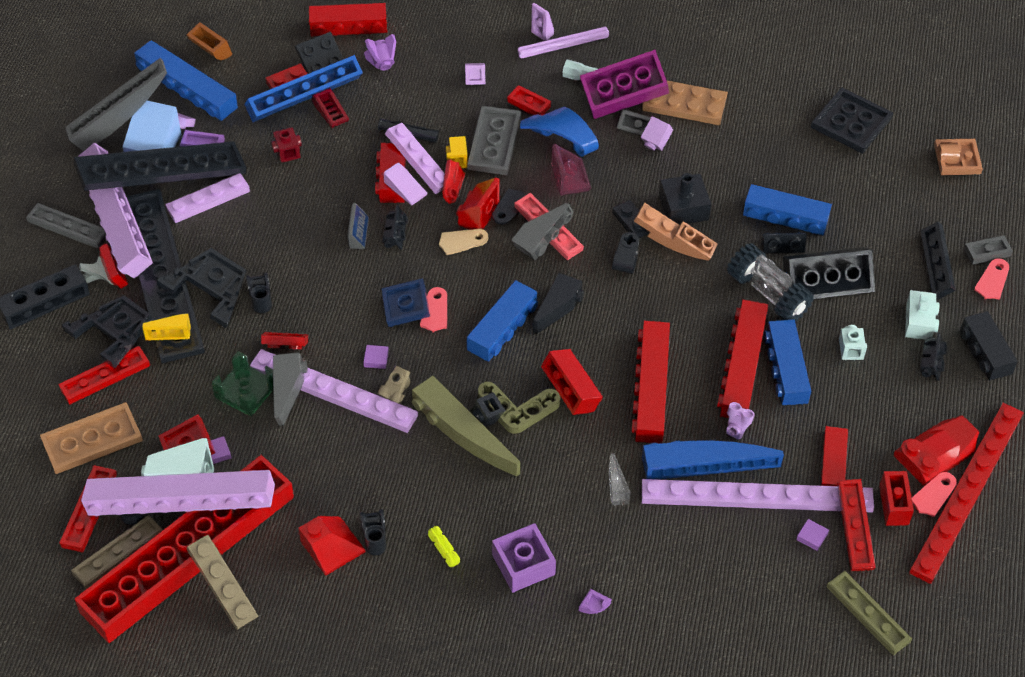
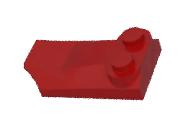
[893,415,979,486]

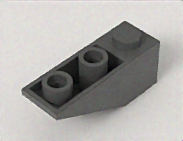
[512,203,574,260]

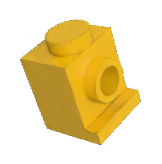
[446,136,468,168]

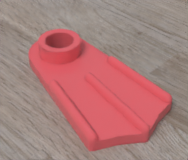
[974,259,1009,300]
[420,287,447,332]
[912,472,956,517]

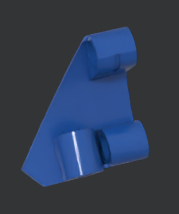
[520,107,599,157]

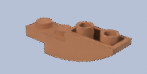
[634,203,718,261]

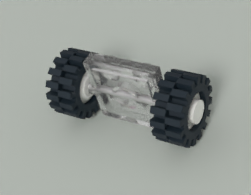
[727,243,814,322]

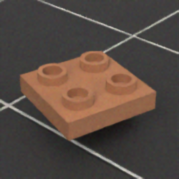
[934,139,983,175]

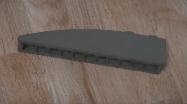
[66,58,167,152]

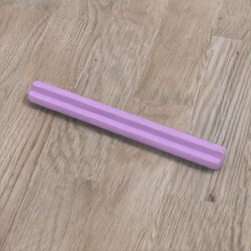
[517,27,609,59]

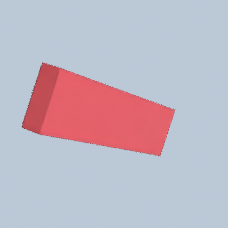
[514,193,584,261]

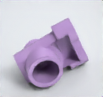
[726,402,754,439]

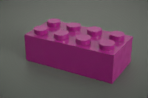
[580,50,669,119]

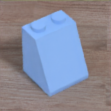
[123,101,182,152]

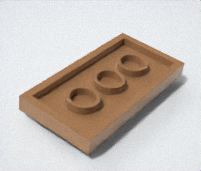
[642,81,728,125]
[40,402,143,474]

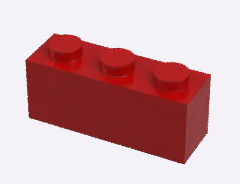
[375,143,406,203]
[541,349,603,415]

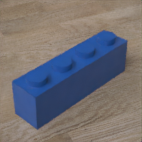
[743,184,832,236]
[467,280,538,362]
[764,320,811,406]

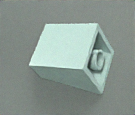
[141,438,214,476]

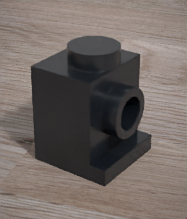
[470,392,505,427]

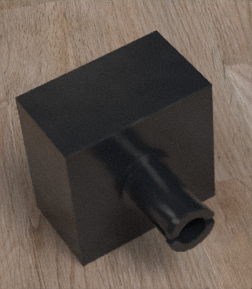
[659,173,711,225]

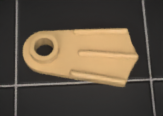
[439,229,488,255]

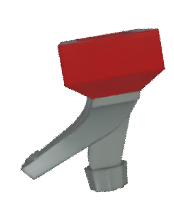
[79,243,128,288]

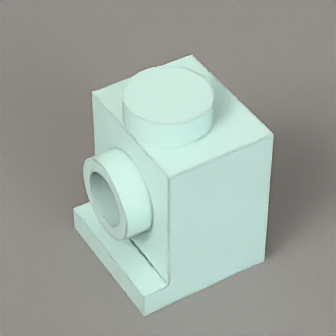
[839,325,867,360]

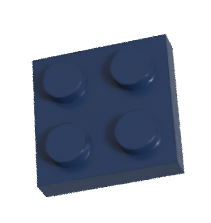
[382,278,430,327]

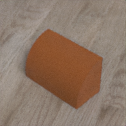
[187,22,232,60]

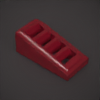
[312,88,349,128]

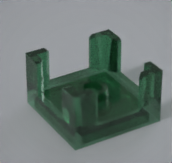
[212,351,274,416]

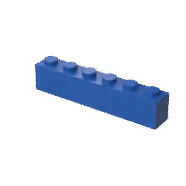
[134,40,238,121]
[244,55,363,122]

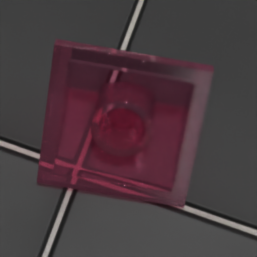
[551,144,591,195]

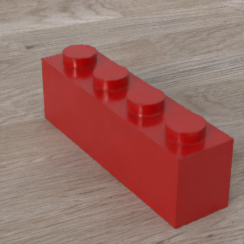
[309,3,387,36]

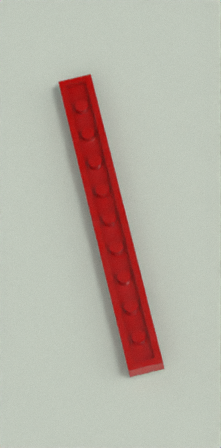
[909,403,1024,584]

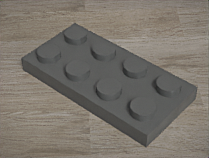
[467,106,521,175]

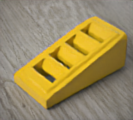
[142,314,191,340]

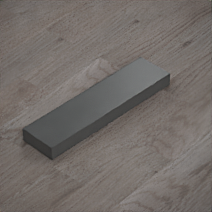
[26,203,106,249]

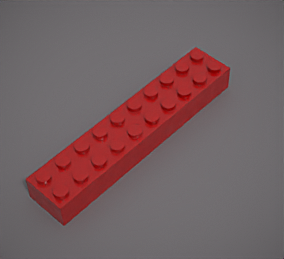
[74,455,294,643]

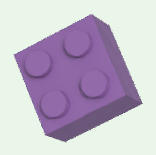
[492,523,556,593]

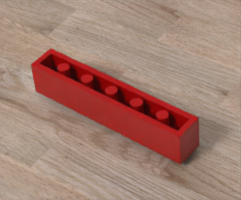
[717,300,768,418]
[632,321,670,444]

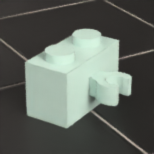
[905,290,939,340]

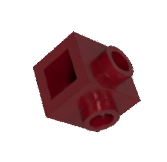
[271,127,302,163]

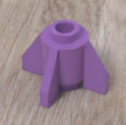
[364,34,396,70]

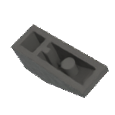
[273,353,308,426]

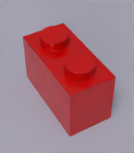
[879,471,914,526]

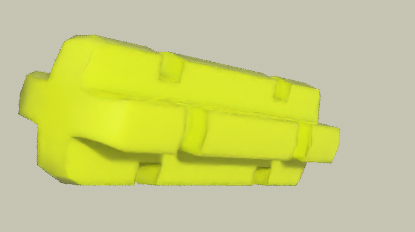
[428,526,460,567]

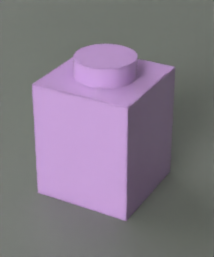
[641,116,673,151]

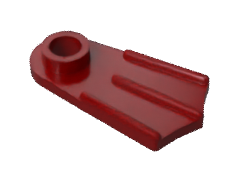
[442,159,466,204]

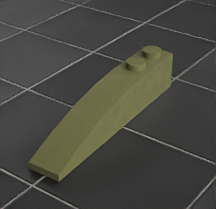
[412,376,520,476]

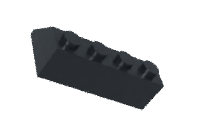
[783,247,875,299]

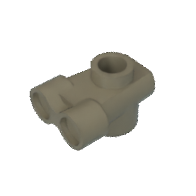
[377,366,410,404]

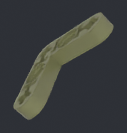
[478,382,560,434]

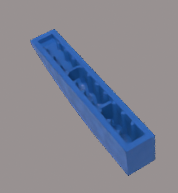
[642,440,784,480]

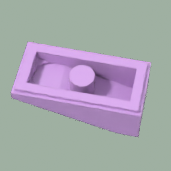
[531,3,554,41]
[384,163,427,206]

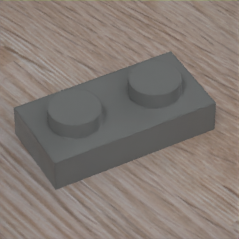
[964,236,1013,264]

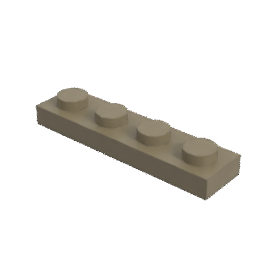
[186,535,258,630]

